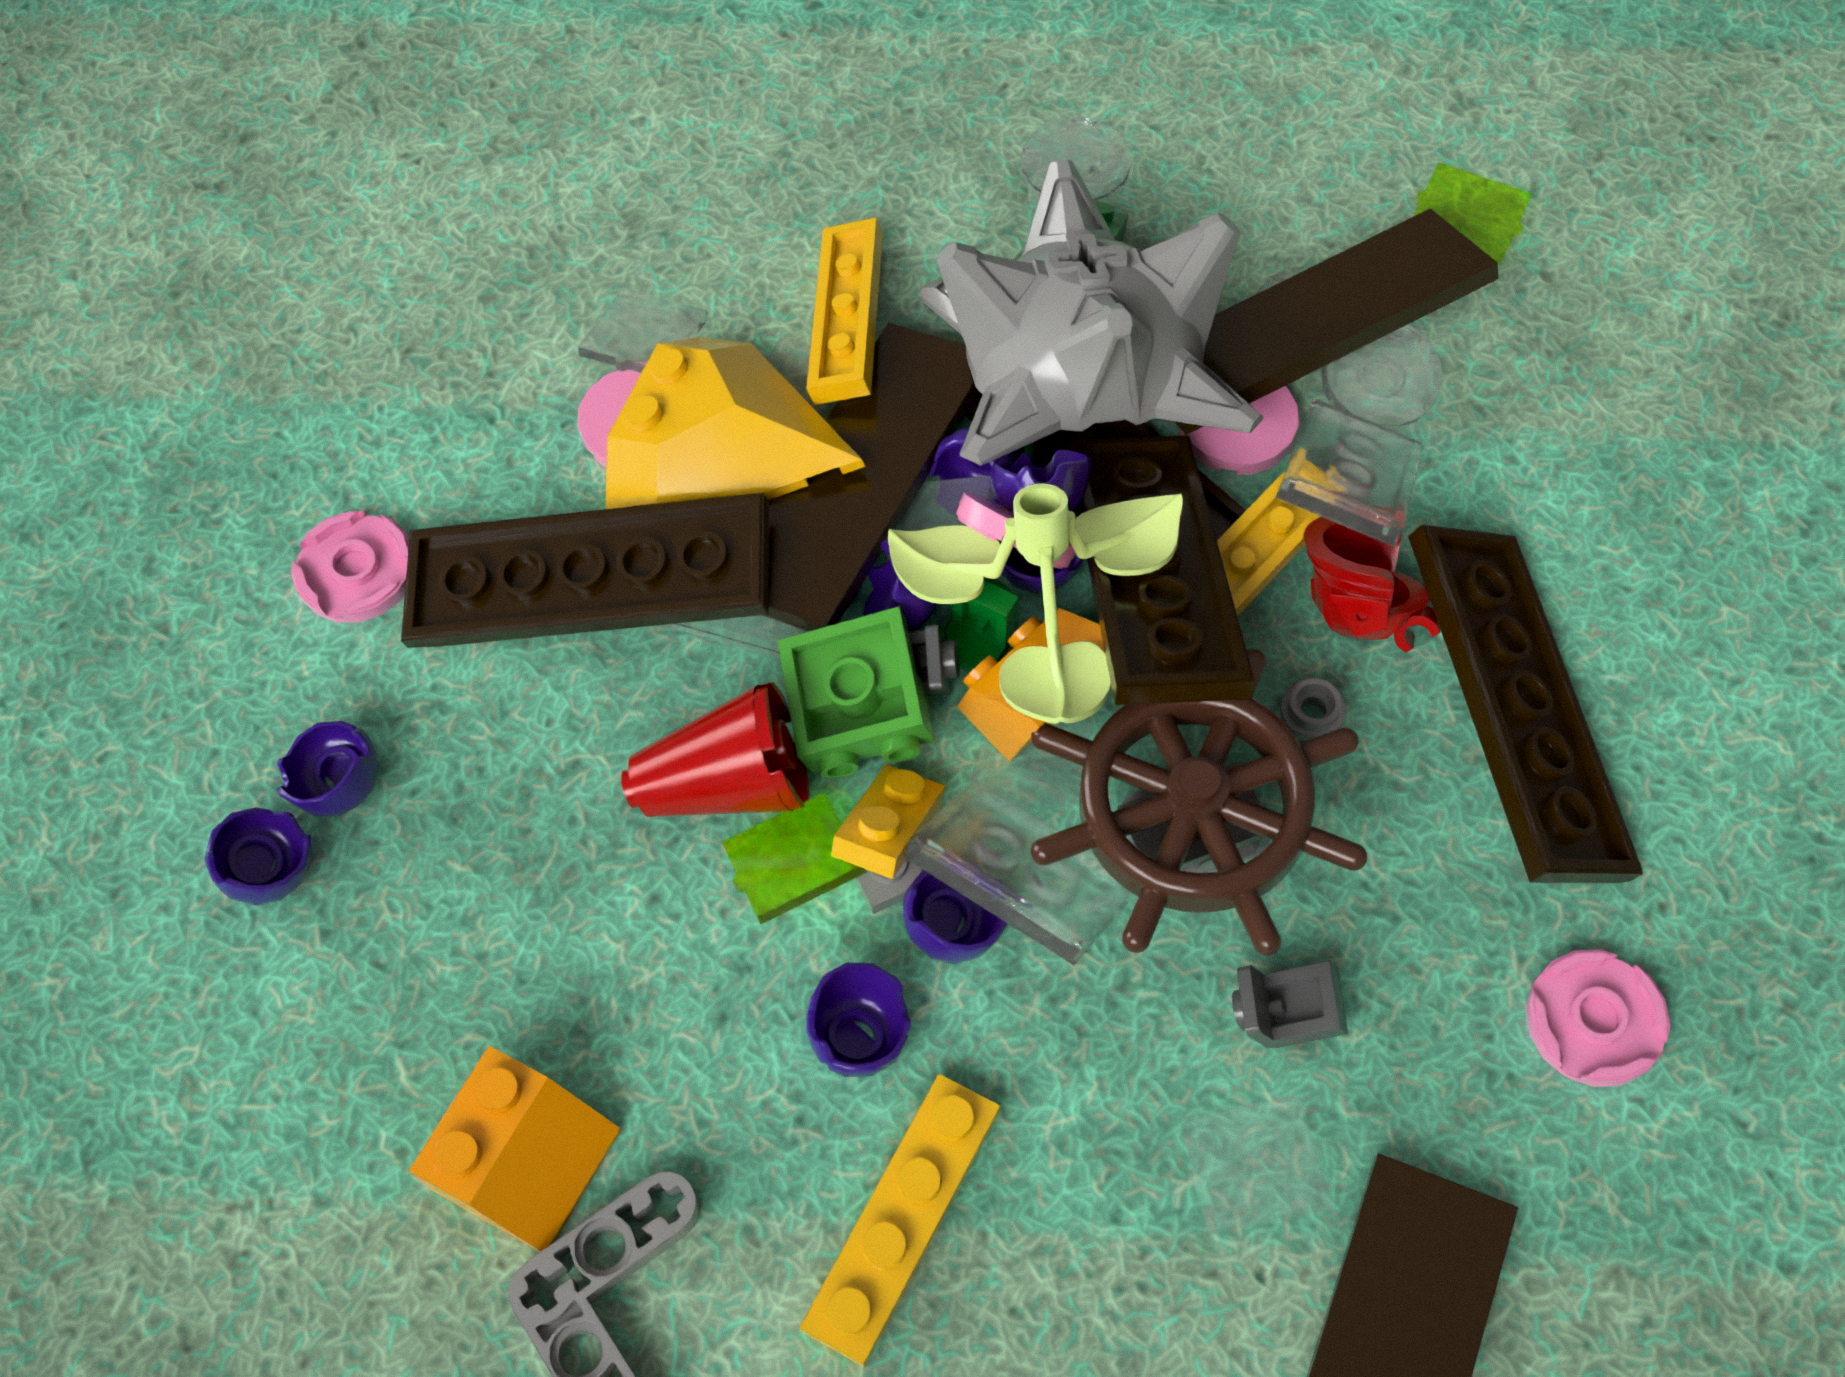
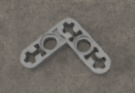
[508,1172,699,1377]

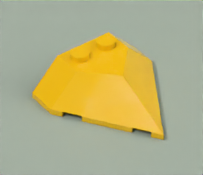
[606,337,866,509]

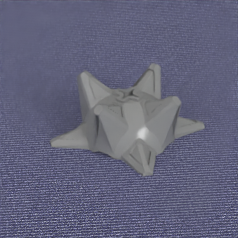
[919,160,1263,466]

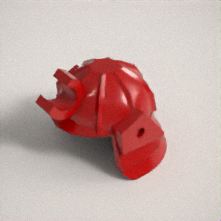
[1303,511,1441,653]

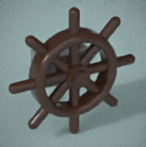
[1031,649,1368,955]

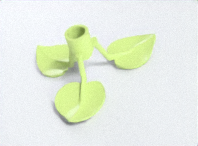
[888,484,1183,724]

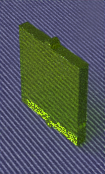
[1413,162,1532,265]
[722,792,867,924]

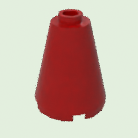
[621,682,810,817]

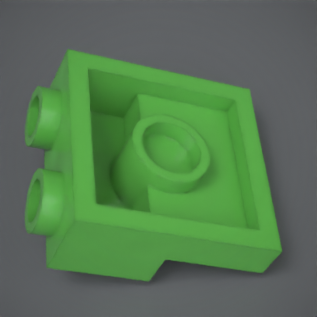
[777,606,935,779]

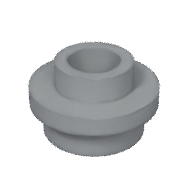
[1280,678,1346,740]

